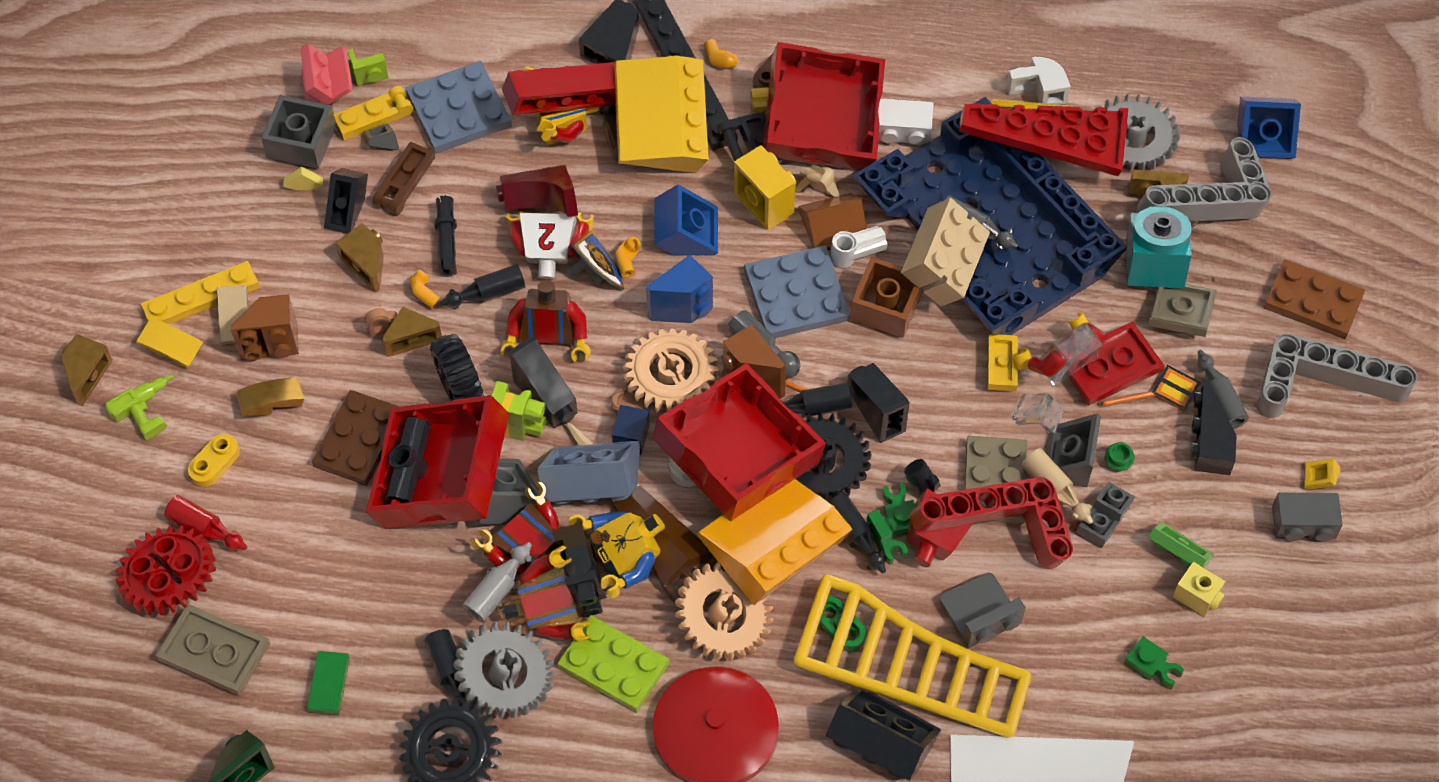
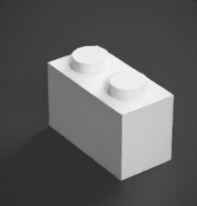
[878,99,933,145]

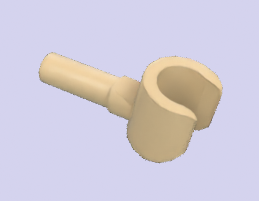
[795,164,826,192]

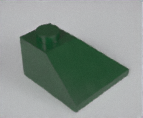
[208,730,275,782]

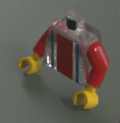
[1012,312,1105,386]

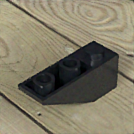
[1190,380,1237,476]

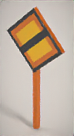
[1102,365,1201,411]

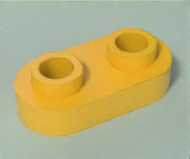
[188,434,240,487]

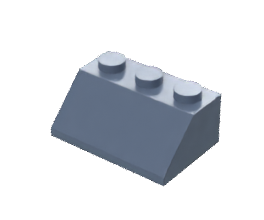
[537,441,640,505]

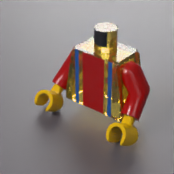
[503,546,592,641]

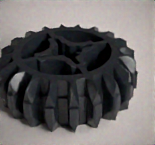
[430,334,484,401]

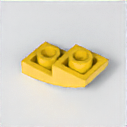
[136,317,203,369]

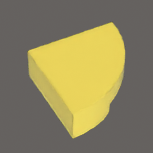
[283,167,323,191]

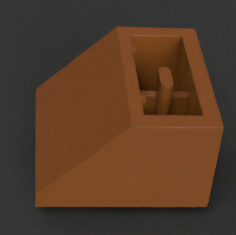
[231,294,299,361]

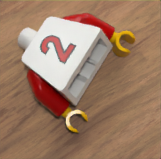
[506,211,594,279]

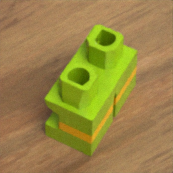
[492,381,546,441]

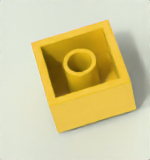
[734,145,796,230]

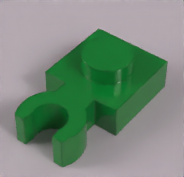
[883,483,915,537]
[1124,636,1184,689]

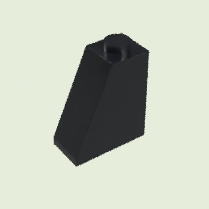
[579,0,639,64]
[509,336,578,429]
[847,363,910,443]

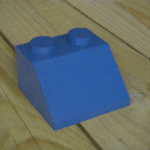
[1237,96,1301,158]
[654,184,718,256]
[646,255,713,323]

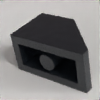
[324,168,368,233]

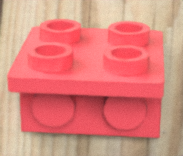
[300,43,352,105]

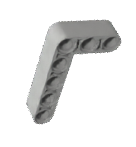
[1136,137,1272,221]
[1258,333,1417,418]

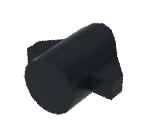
[904,459,941,495]

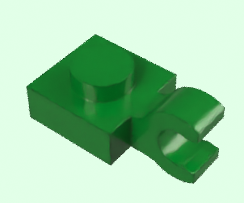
[866,509,908,565]

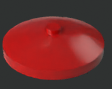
[653,666,779,782]

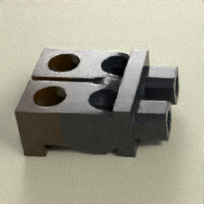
[552,522,607,617]

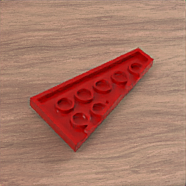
[959,104,1128,177]

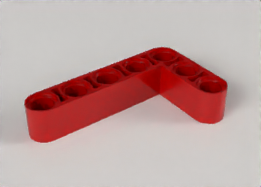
[910,477,1073,569]

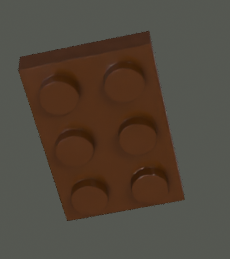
[312,390,399,486]

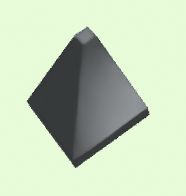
[363,123,399,150]

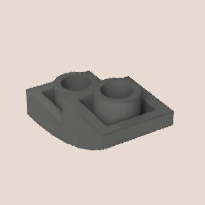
[1076,482,1135,548]

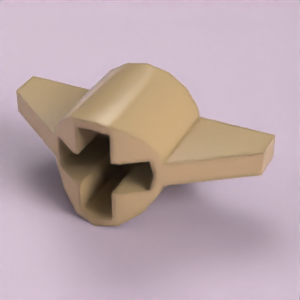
[800,167,839,197]

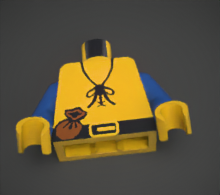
[569,511,665,598]

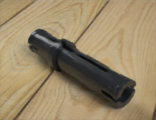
[434,195,457,277]

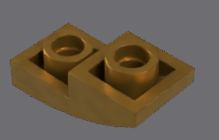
[236,377,304,416]

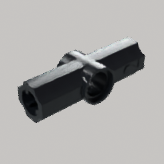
[385,417,431,504]

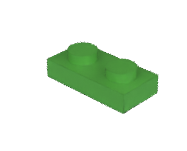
[1148,522,1214,568]

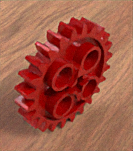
[115,525,216,616]

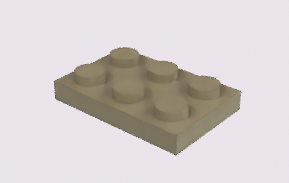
[965,435,1027,524]
[156,604,270,696]

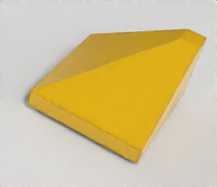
[1304,458,1340,490]

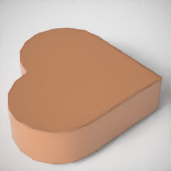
[365,308,398,337]
[611,382,645,415]

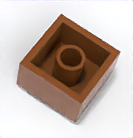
[850,256,924,338]

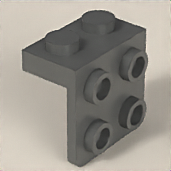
[940,573,1026,649]

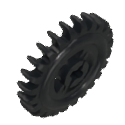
[796,412,872,501]
[399,698,502,782]

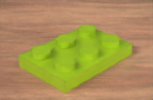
[557,615,670,713]

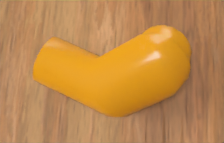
[704,39,738,69]
[615,237,641,278]
[409,270,441,309]

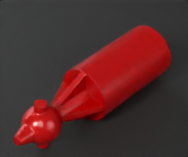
[164,495,247,551]

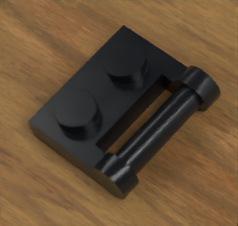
[717,111,783,164]

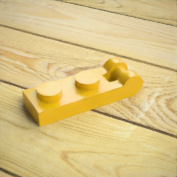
[334,86,414,141]

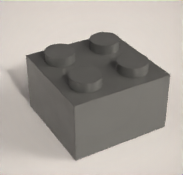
[261,95,337,169]

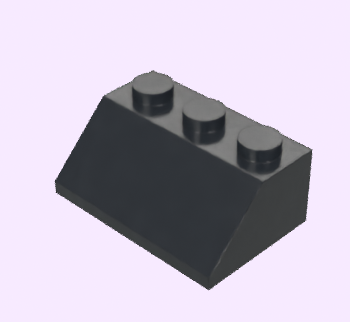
[825,687,942,781]

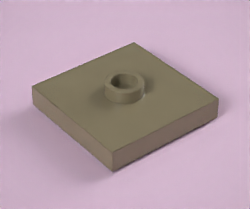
[1148,284,1217,337]

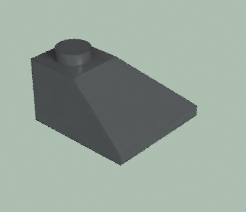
[477,459,539,525]

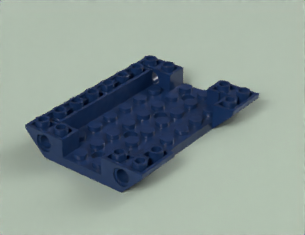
[853,97,1127,335]

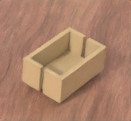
[901,197,990,307]

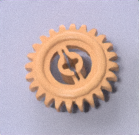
[623,328,719,413]
[675,562,774,661]

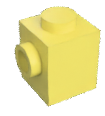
[1173,562,1225,617]

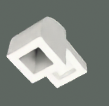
[1006,57,1071,105]

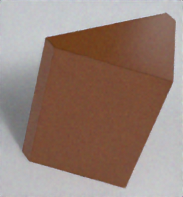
[798,193,867,250]

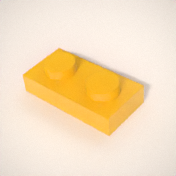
[987,334,1018,391]

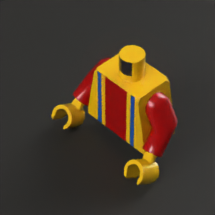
[523,67,599,146]

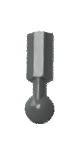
[728,310,801,379]

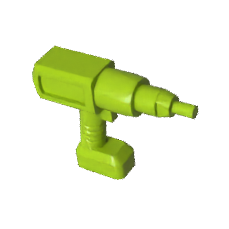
[105,374,174,440]

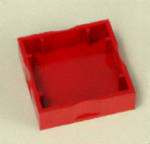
[763,42,885,171]
[652,363,826,521]
[366,395,509,529]

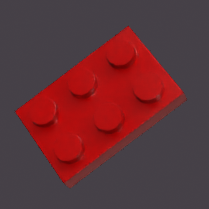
[1063,321,1164,406]

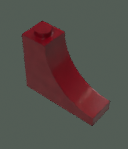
[496,165,578,217]

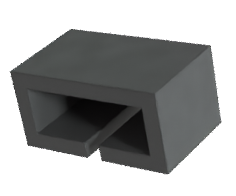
[1272,492,1343,541]

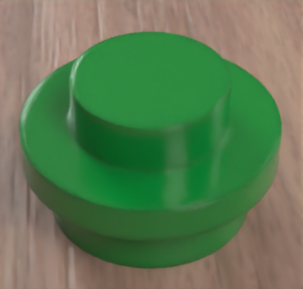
[1104,442,1135,471]

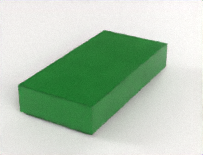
[307,651,350,715]

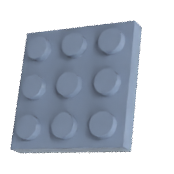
[405,61,512,154]
[744,245,850,338]

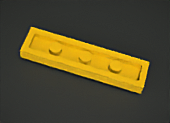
[141,261,260,325]

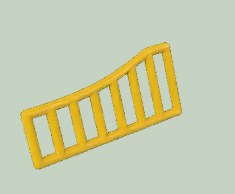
[793,574,1031,738]

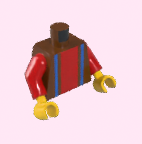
[501,281,591,362]
[471,482,564,576]

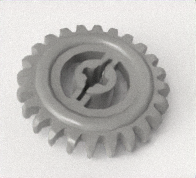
[1099,93,1180,171]
[453,621,555,718]

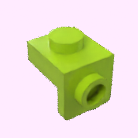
[347,49,389,86]

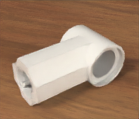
[830,226,888,268]

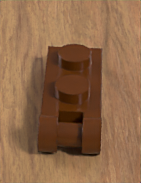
[372,141,435,215]

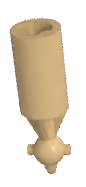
[1021,448,1093,524]

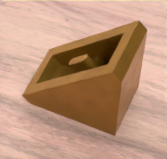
[383,307,442,357]

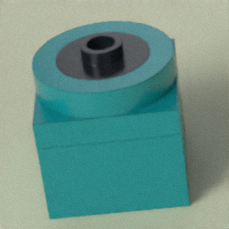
[1125,206,1192,289]

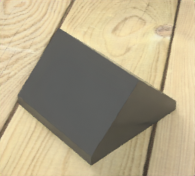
[1046,413,1101,487]

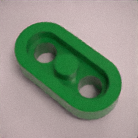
[818,596,866,651]

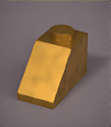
[336,223,384,292]
[61,334,113,406]

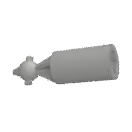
[462,542,532,623]

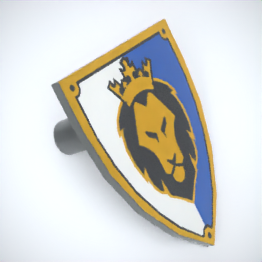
[568,231,625,290]

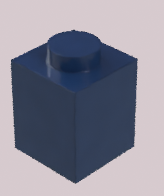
[612,405,650,455]

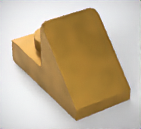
[1129,170,1189,197]

